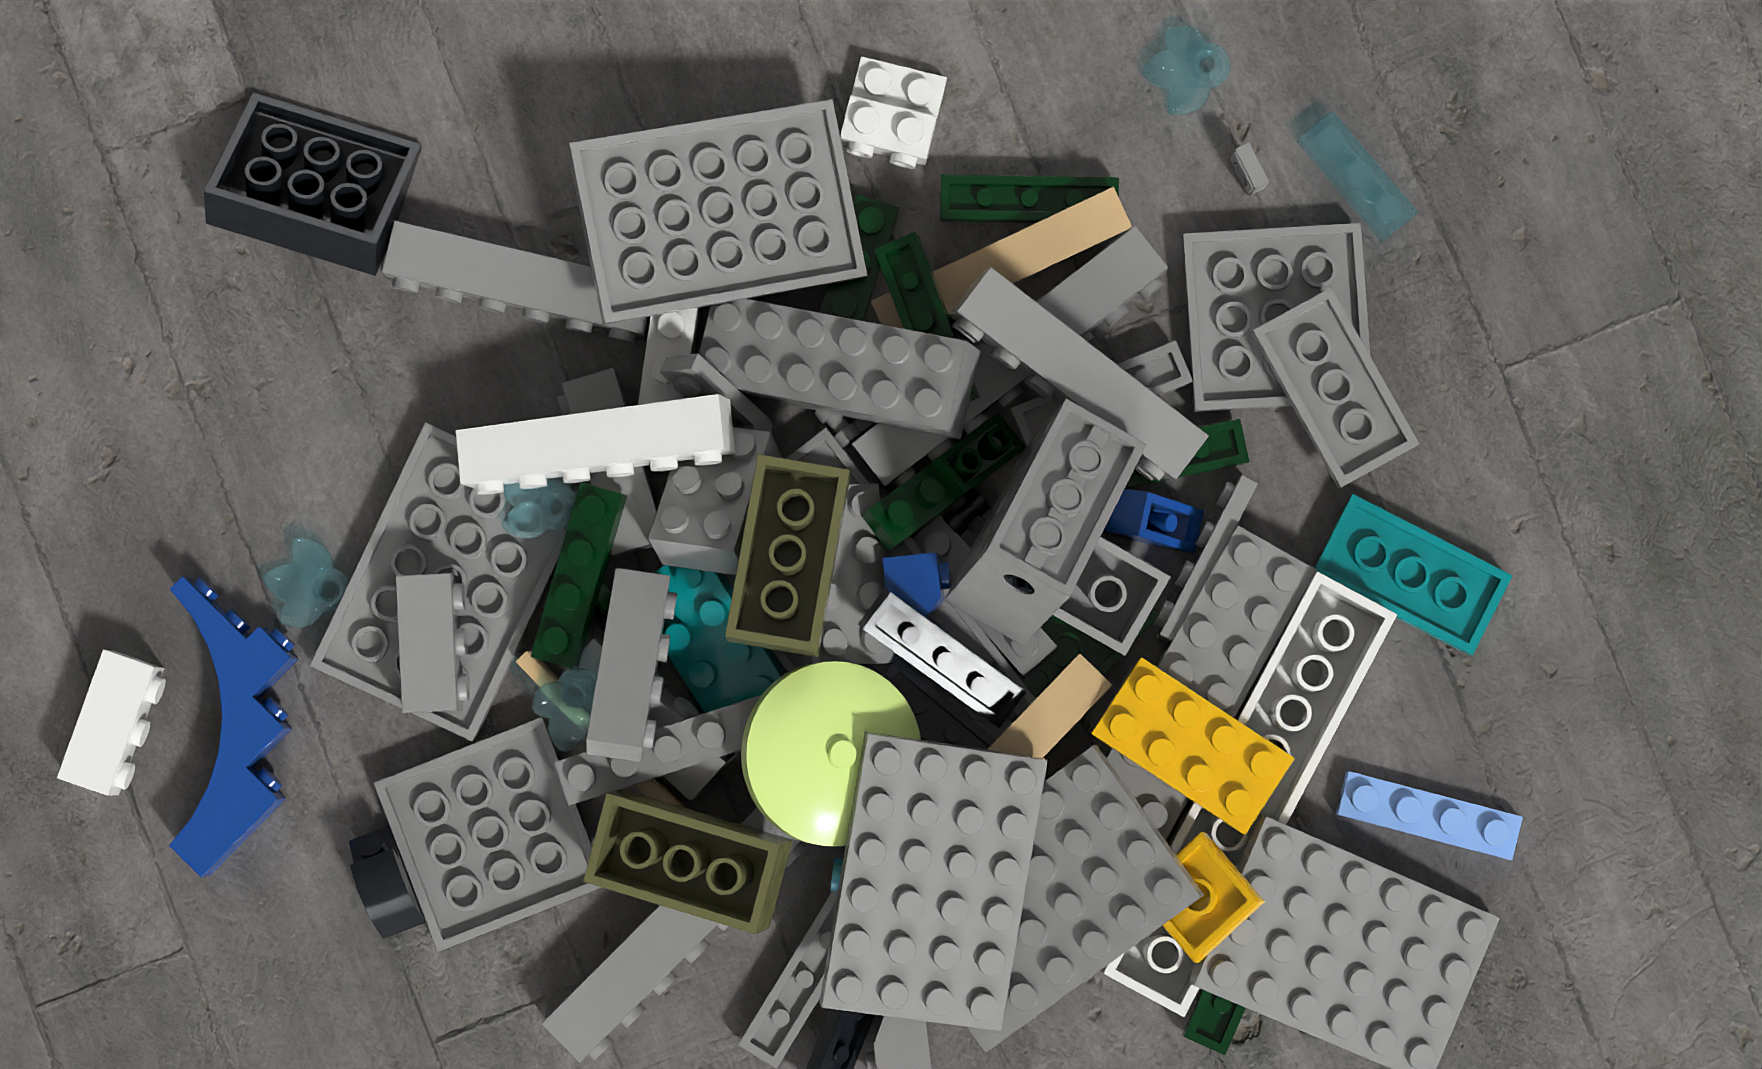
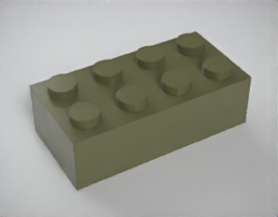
[725,454,850,657]
[583,789,793,934]

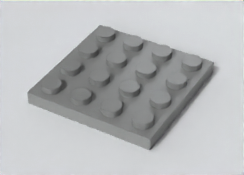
[1181,223,1370,412]
[374,717,602,952]

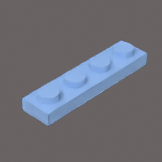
[1335,771,1523,860]

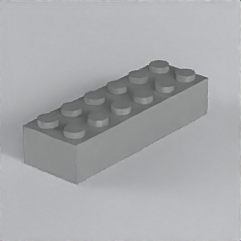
[949,267,1209,481]
[699,299,981,439]

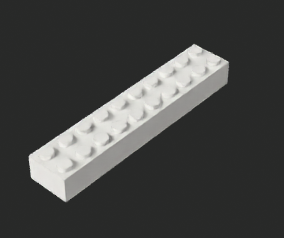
[1100,572,1397,1017]

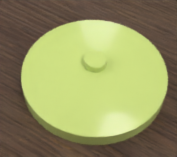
[741,661,921,846]

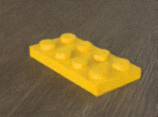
[1090,657,1295,835]

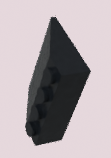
[204,92,421,276]

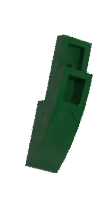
[861,413,1026,551]

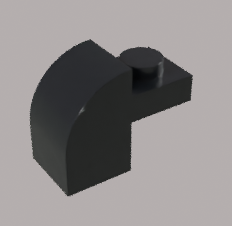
[349,825,425,939]

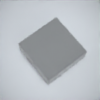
[1230,142,1269,196]

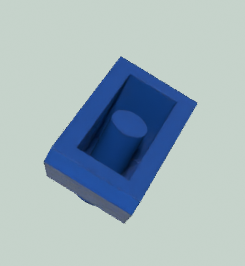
[1103,489,1204,554]
[882,552,951,619]

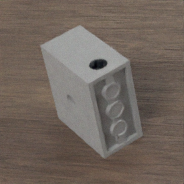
[944,398,1147,645]

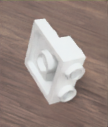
[840,56,947,169]

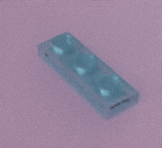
[1297,111,1419,243]

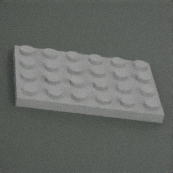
[567,99,868,325]
[310,422,577,742]
[819,732,1048,1031]
[968,745,1204,1053]
[1188,814,1500,1069]

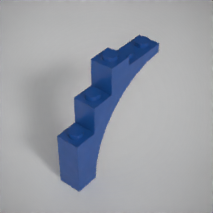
[169,576,299,877]

